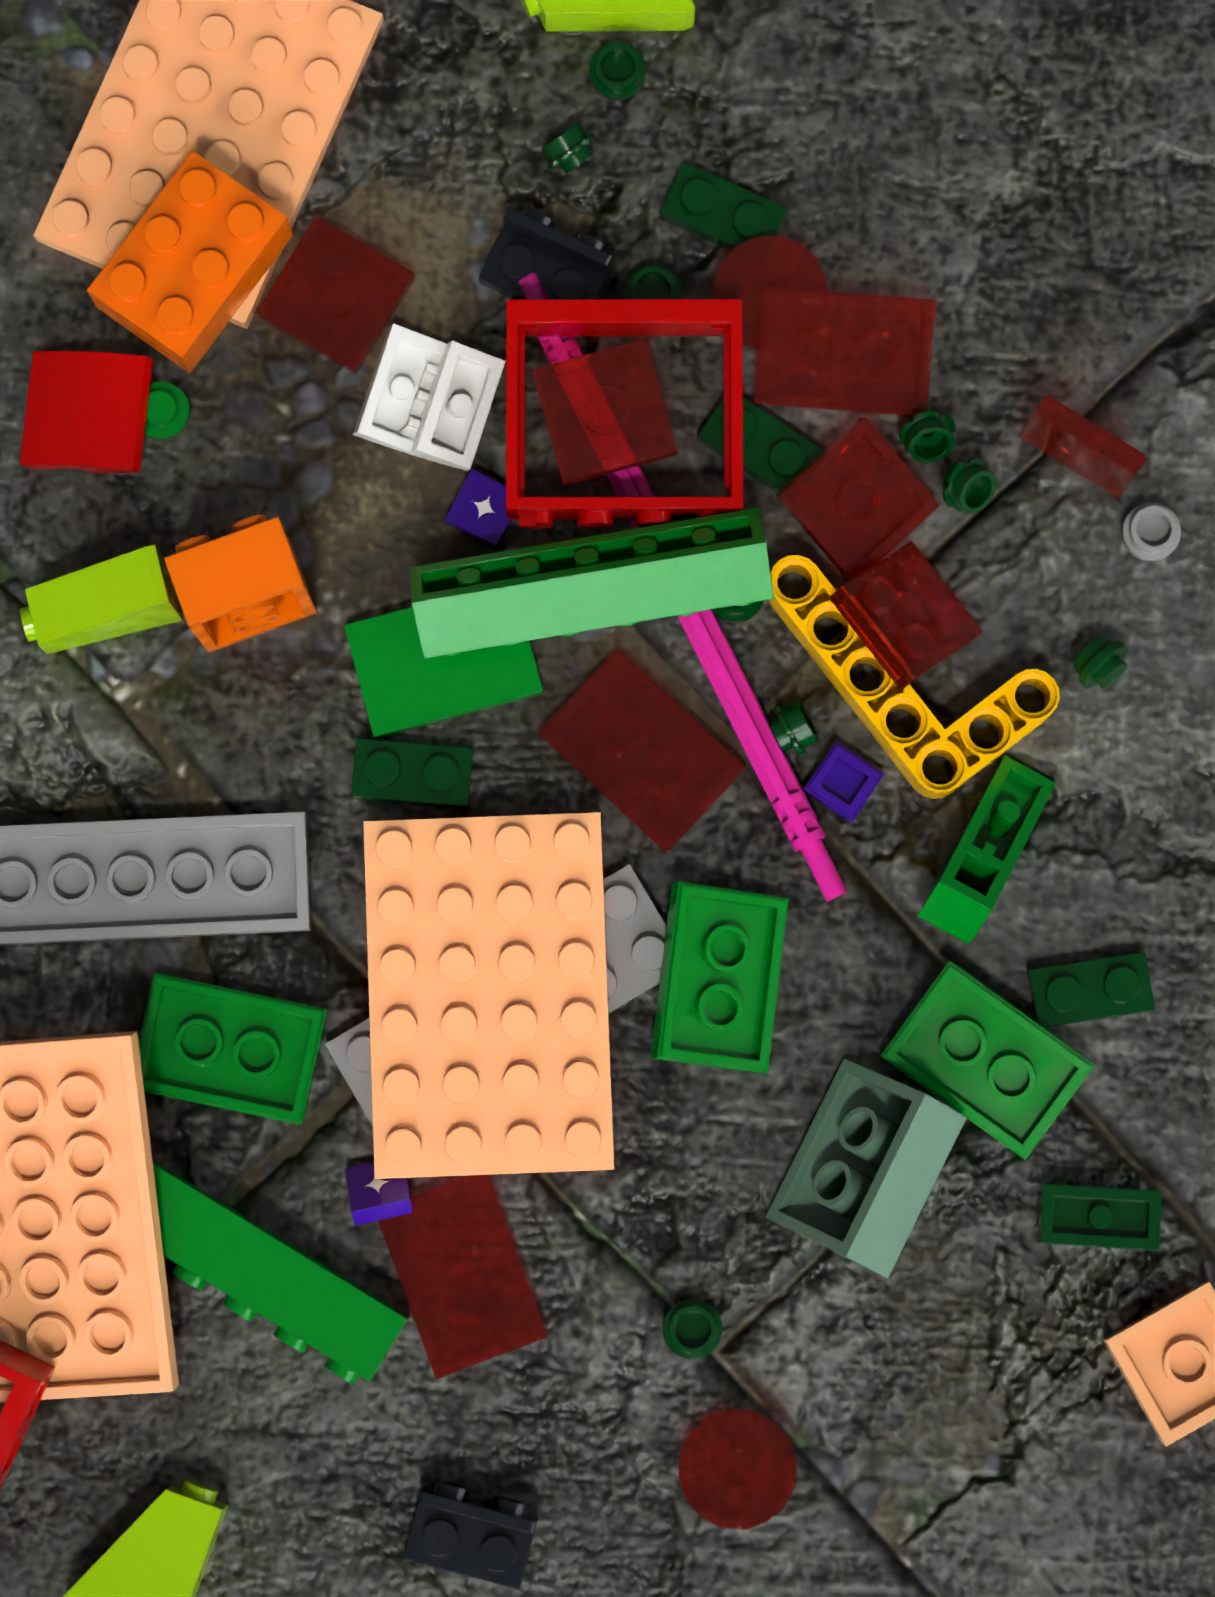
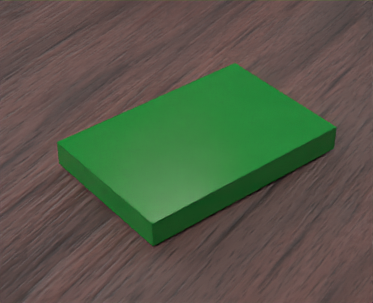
[344,607,544,739]
[650,881,789,1074]
[881,959,1095,1160]
[138,973,328,1125]

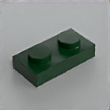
[659,162,789,266]
[697,397,827,504]
[351,738,474,809]
[1026,952,1155,1028]
[1037,1184,1162,1251]

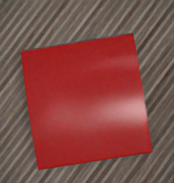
[19,351,153,474]

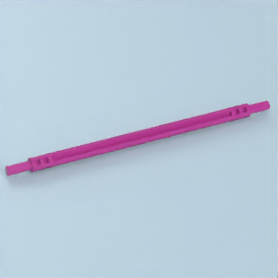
[518,273,848,902]

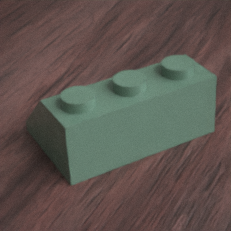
[766,1059,966,1278]

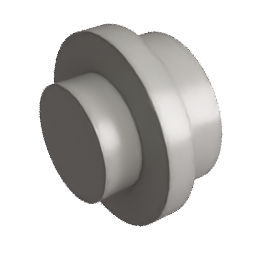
[1122,503,1181,561]

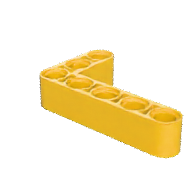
[769,555,1060,799]

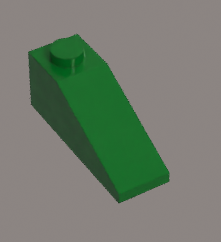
[918,755,1056,945]

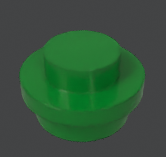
[144,382,190,440]

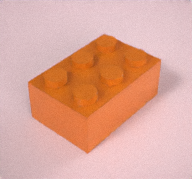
[87,150,293,374]
[164,514,317,653]

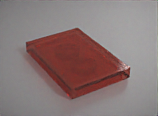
[752,287,936,415]
[538,649,746,854]
[378,1175,548,1379]

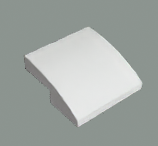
[353,323,506,471]

